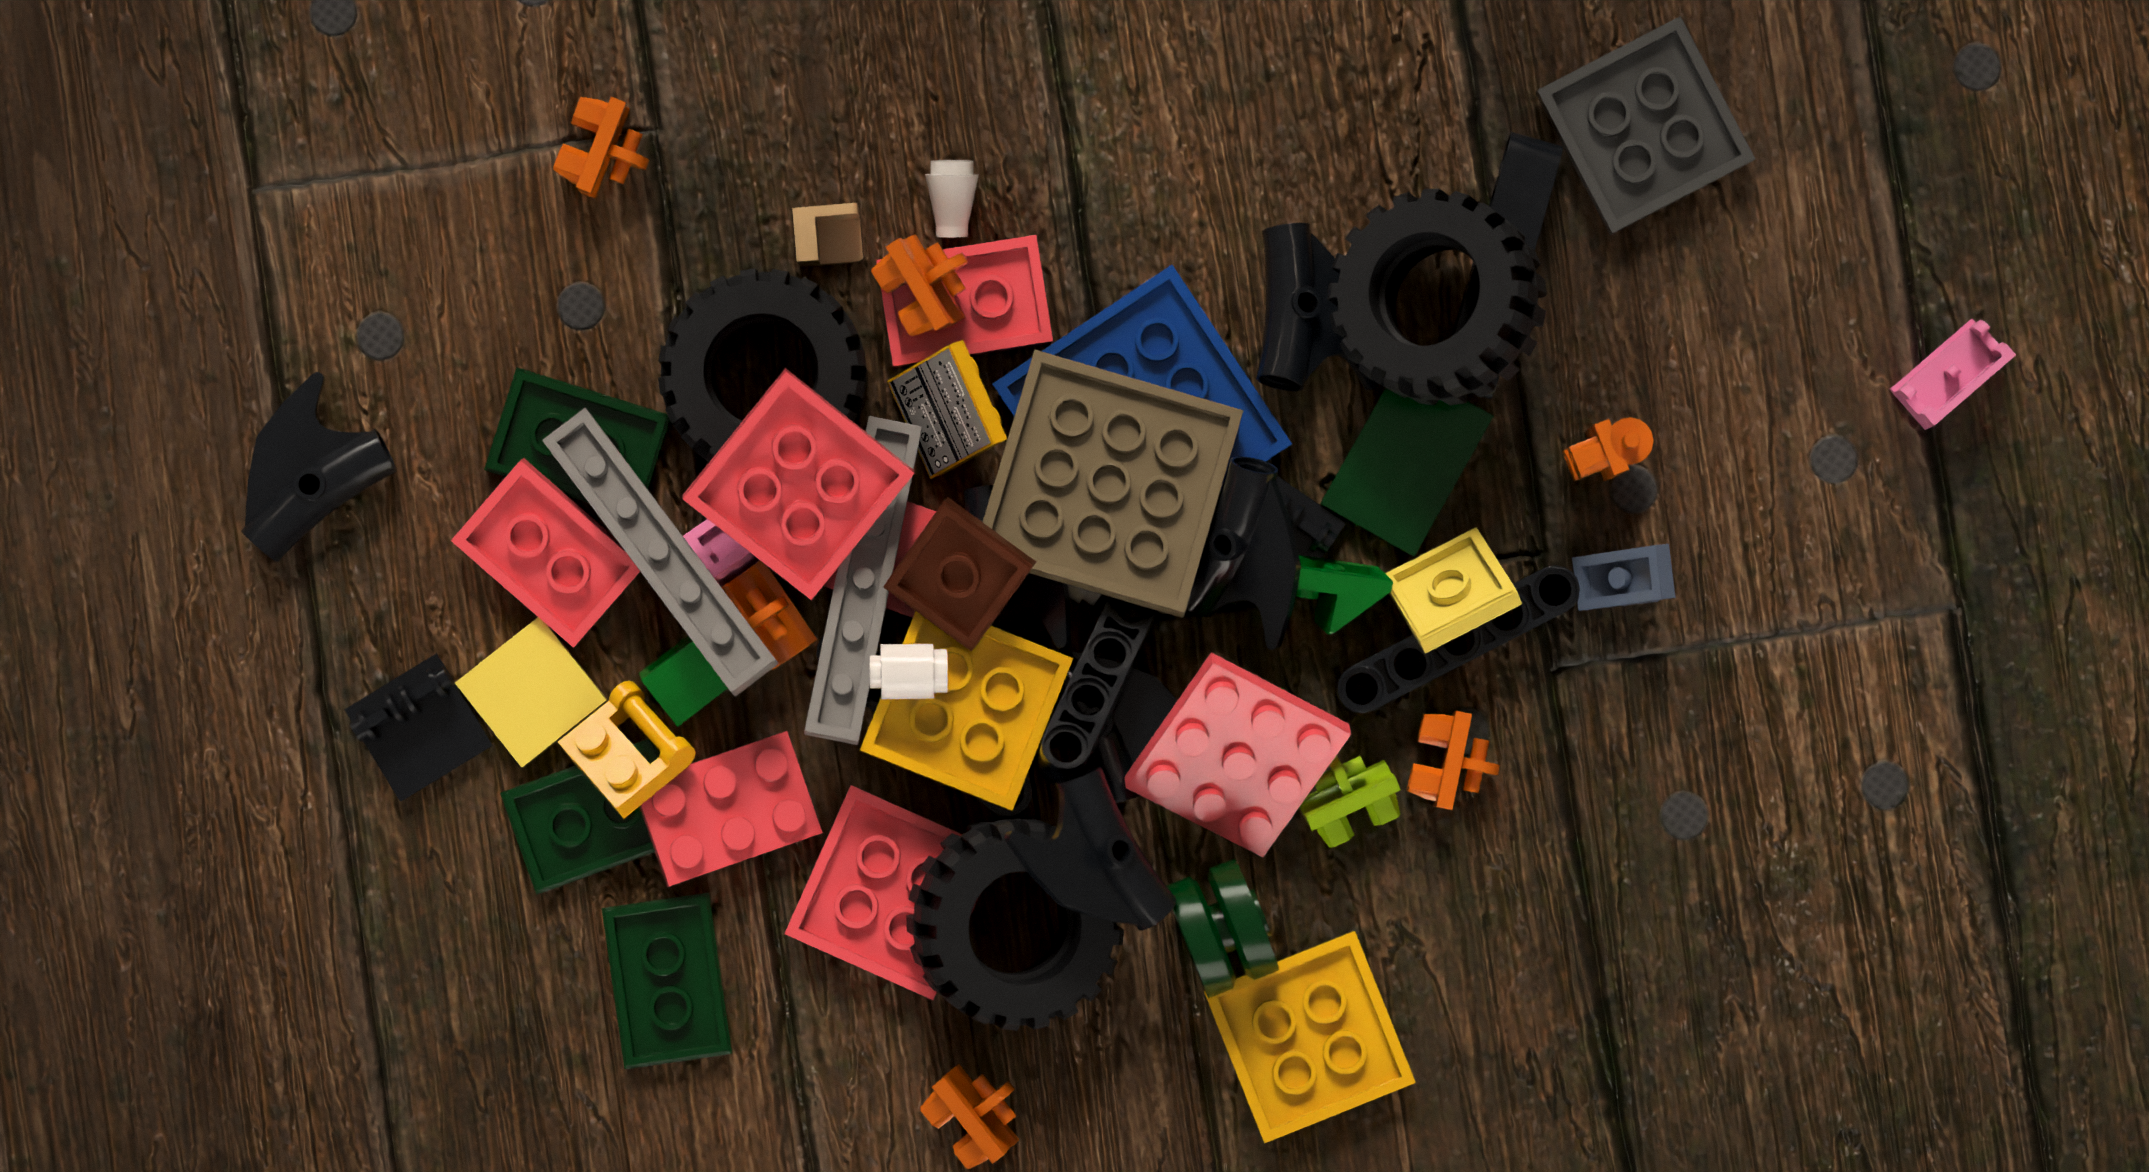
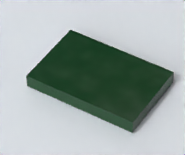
[484,367,671,503]
[1319,388,1494,557]
[500,739,660,895]
[602,892,733,1069]

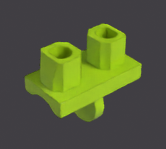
[1299,755,1401,848]

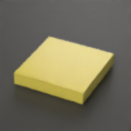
[1385,527,1522,653]
[455,617,608,768]

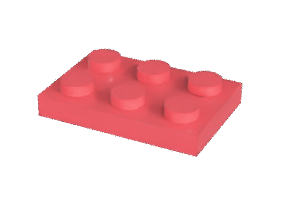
[876,235,1053,368]
[451,458,640,648]
[640,731,823,887]

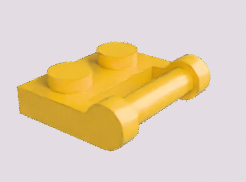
[558,681,696,819]

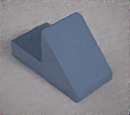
[1572,544,1676,611]

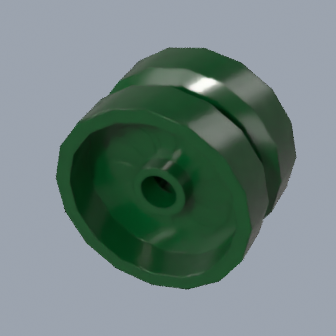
[1166,859,1279,998]

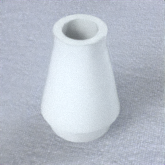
[925,160,979,238]

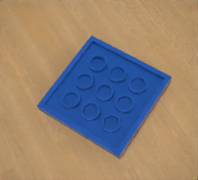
[992,265,1292,492]

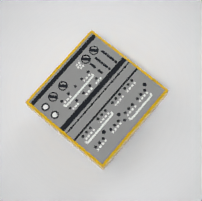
[887,340,1007,479]

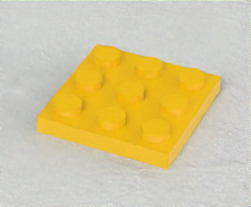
[860,611,1073,812]
[1204,931,1416,1144]

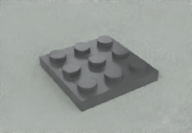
[1535,16,1755,235]

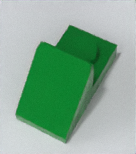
[1296,555,1393,635]

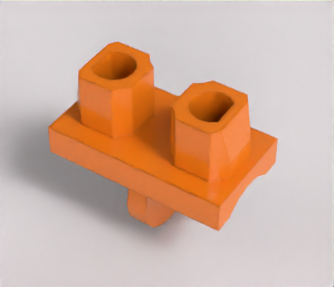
[553,97,650,199]
[871,234,968,336]
[1562,417,1654,481]
[722,560,818,670]
[1406,711,1501,810]
[920,1064,1019,1169]

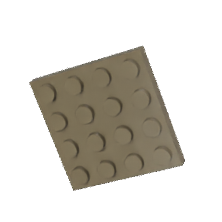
[983,350,1244,618]

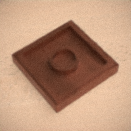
[883,497,1036,652]

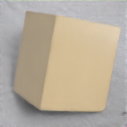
[792,203,863,267]

